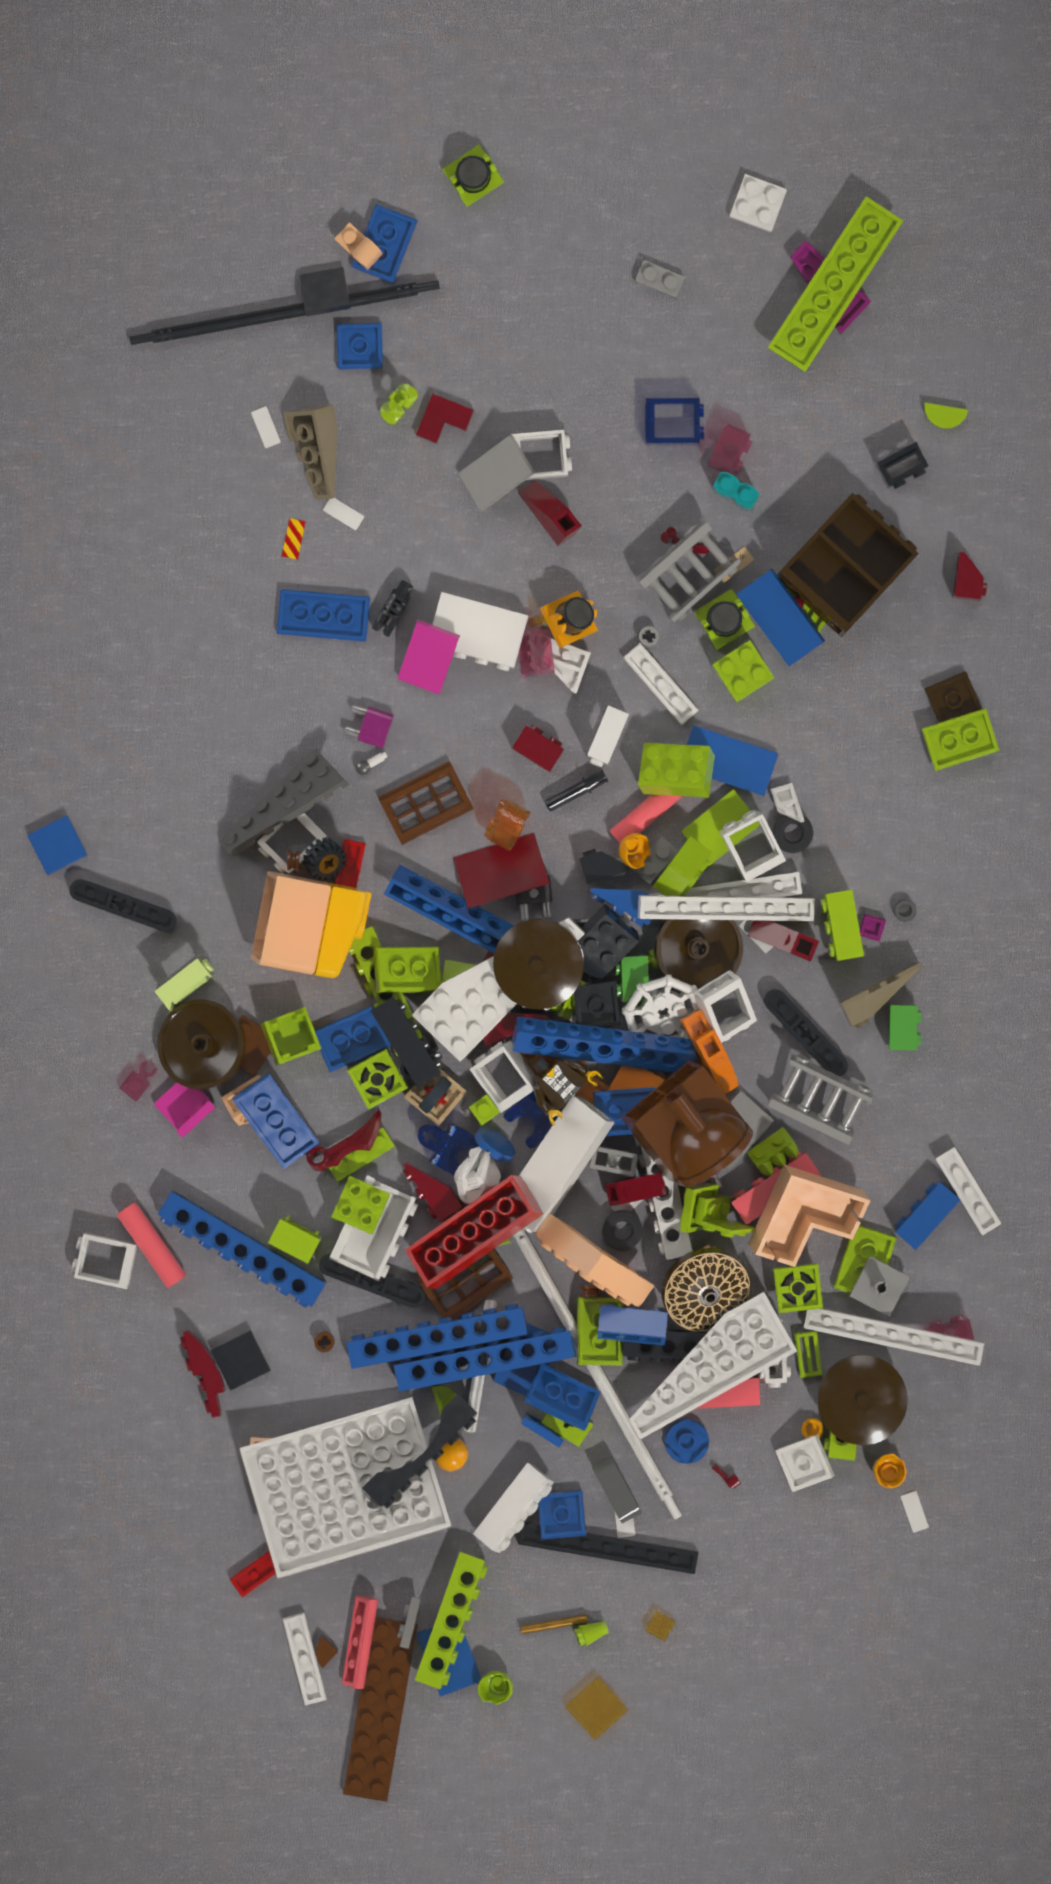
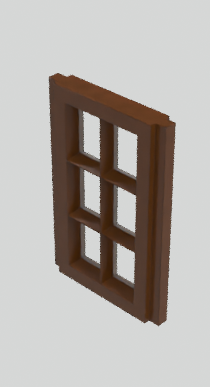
[378,761,474,845]
[417,1249,513,1320]

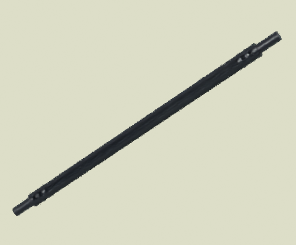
[129,280,440,345]

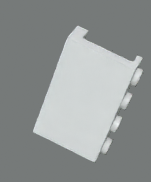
[433,592,528,672]
[330,1175,418,1281]

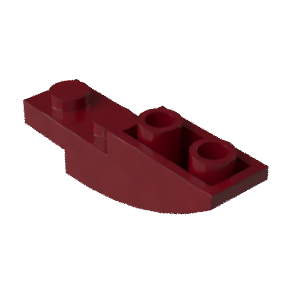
[180,1330,226,1418]

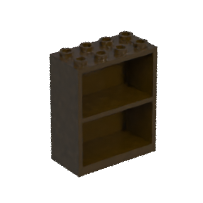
[777,492,919,638]

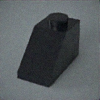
[579,849,630,884]

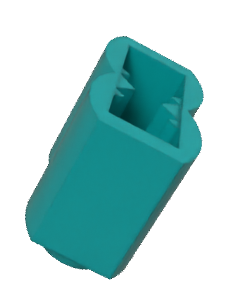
[712,472,760,511]

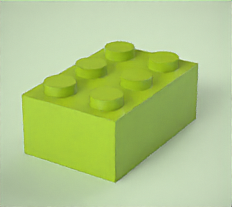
[638,743,715,798]
[820,889,864,961]

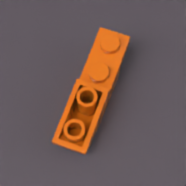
[680,1009,739,1094]

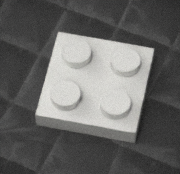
[729,174,787,233]
[775,1434,835,1492]

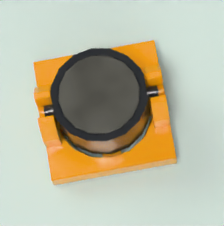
[540,590,598,649]

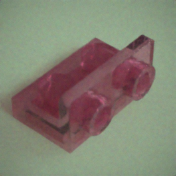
[519,629,555,678]

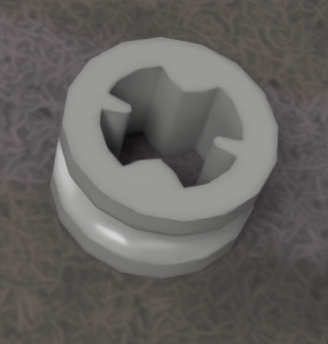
[639,626,659,647]

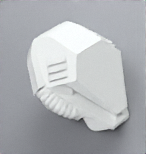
[454,1147,501,1204]

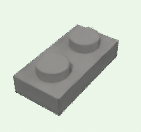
[635,260,685,299]
[633,836,679,884]
[398,1597,420,1649]

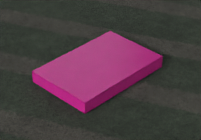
[397,620,460,694]

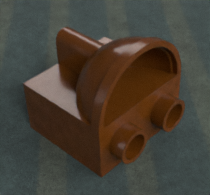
[621,1061,753,1187]

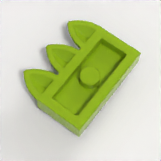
[747,1127,799,1176]

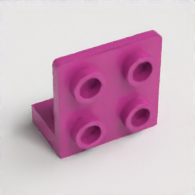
[154,1083,217,1138]

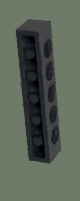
[623,1330,708,1363]

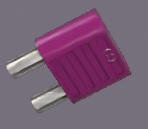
[344,705,394,748]

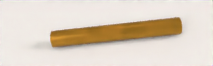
[520,1614,588,1634]

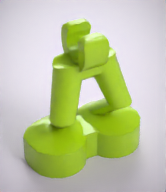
[380,384,418,425]

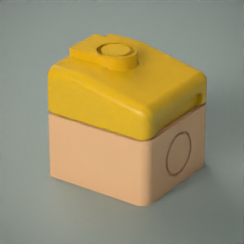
[251,871,372,978]

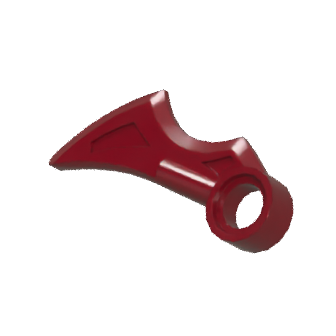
[306,1110,382,1171]

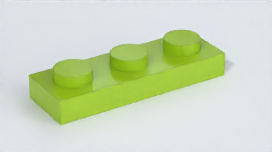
[329,1127,395,1182]

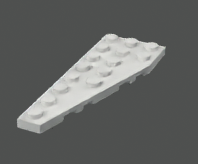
[412,917,585,1062]
[629,1292,797,1439]

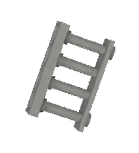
[636,520,741,622]
[768,1054,873,1145]

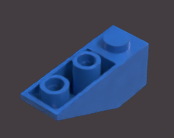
[590,888,652,927]

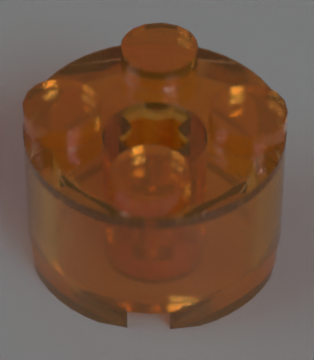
[484,799,531,852]

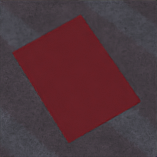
[453,833,550,908]

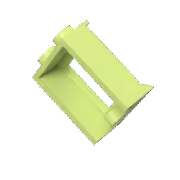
[155,958,214,1011]

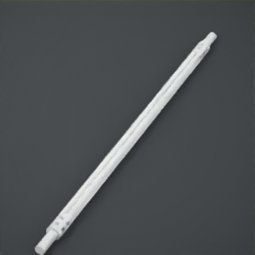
[513,1229,682,1520]

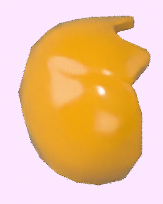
[618,832,651,869]
[435,1438,468,1472]
[873,1453,907,1489]

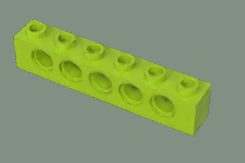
[349,926,423,1057]
[415,1551,489,1689]

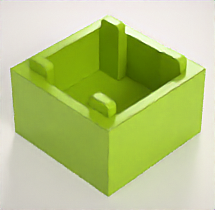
[260,1007,321,1066]
[268,1215,322,1264]

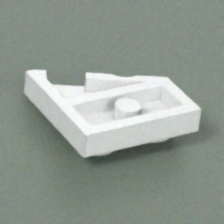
[541,638,591,694]

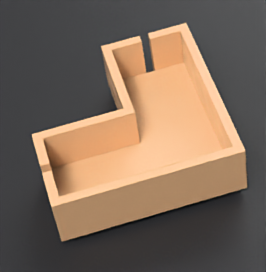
[748,1165,871,1267]
[535,1213,654,1308]

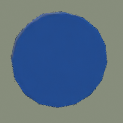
[474,1126,515,1162]
[664,1419,709,1464]

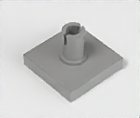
[849,1256,910,1317]

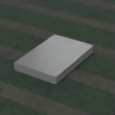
[458,435,535,511]
[726,1090,774,1171]

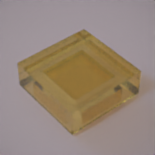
[645,1610,676,1642]

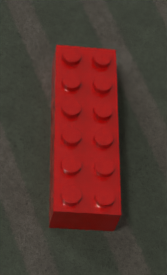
[405,1175,543,1289]

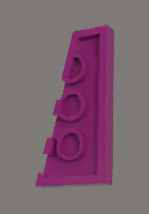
[790,240,871,335]

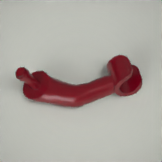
[660,527,709,554]

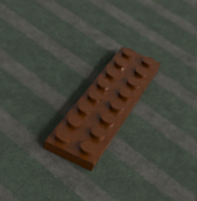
[343,1617,418,1802]

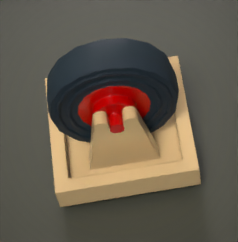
[404,1069,467,1126]

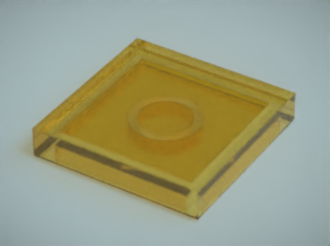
[565,1676,628,1740]

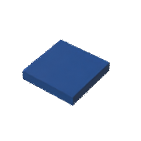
[337,323,383,370]
[27,815,88,875]
[521,1413,564,1448]
[538,1490,586,1540]

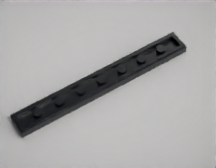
[518,1522,699,1574]

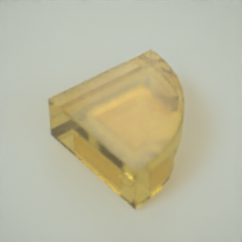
[529,615,547,627]

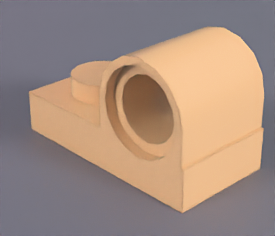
[334,222,383,271]

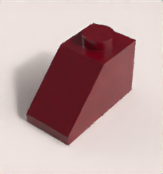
[953,552,987,601]

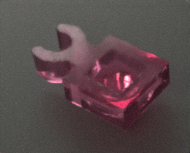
[119,1061,157,1102]

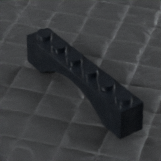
[361,1394,477,1510]

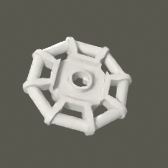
[622,974,699,1039]

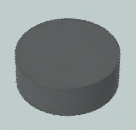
[893,899,916,922]

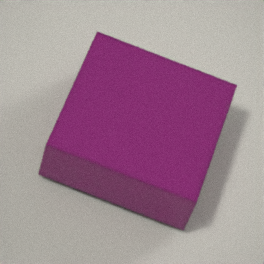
[860,914,886,942]

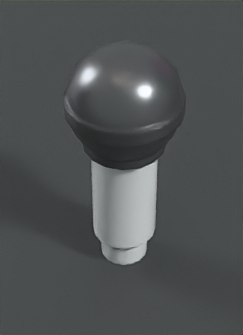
[355,751,388,775]

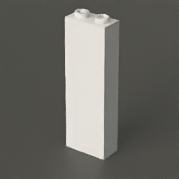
[519,1095,615,1233]

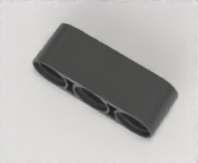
[592,1456,642,1524]

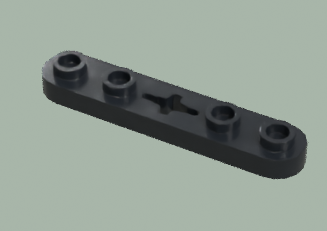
[69,879,177,932]
[764,989,848,1076]
[319,1253,426,1308]

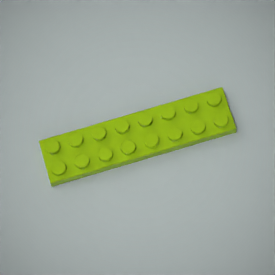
[767,196,904,373]

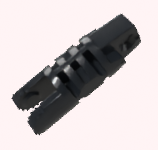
[372,580,413,637]

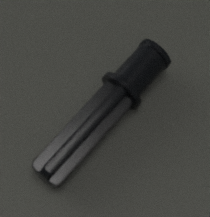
[545,769,609,812]

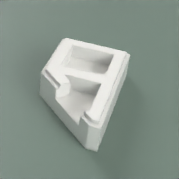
[771,783,804,822]

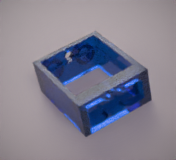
[645,398,704,446]

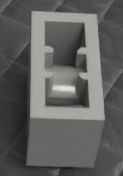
[589,1146,638,1177]

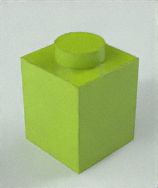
[469,1094,500,1125]

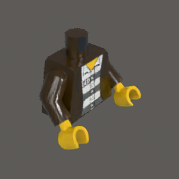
[532,1056,603,1126]

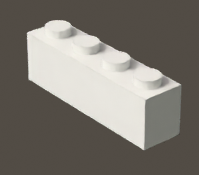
[473,1463,554,1553]

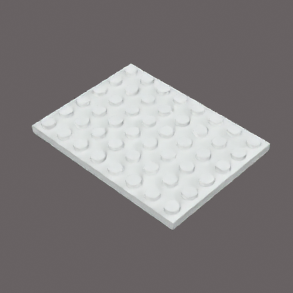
[240,1397,451,1579]

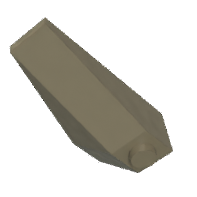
[283,405,337,499]
[838,962,922,1028]

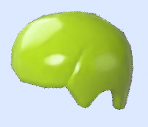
[477,1670,513,1705]

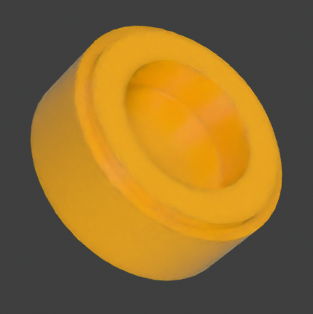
[801,1418,824,1439]

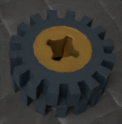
[303,838,347,881]

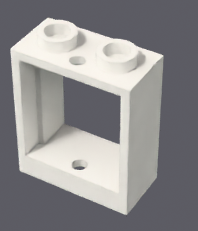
[510,430,572,480]
[587,705,629,768]
[719,810,786,882]
[257,813,328,874]
[693,970,757,1043]
[470,1040,536,1113]
[71,1232,138,1289]

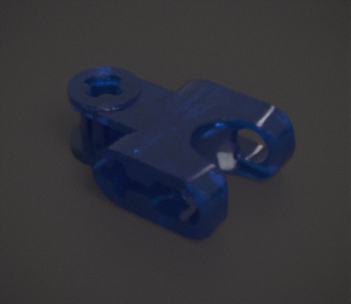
[503,1091,569,1149]
[417,1122,479,1176]

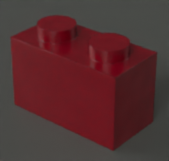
[512,724,564,773]

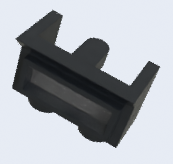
[875,441,929,489]

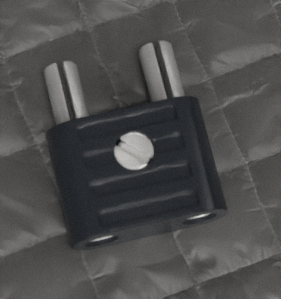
[516,875,553,920]

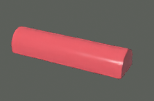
[609,795,683,843]
[117,1202,187,1289]
[342,1595,378,1689]

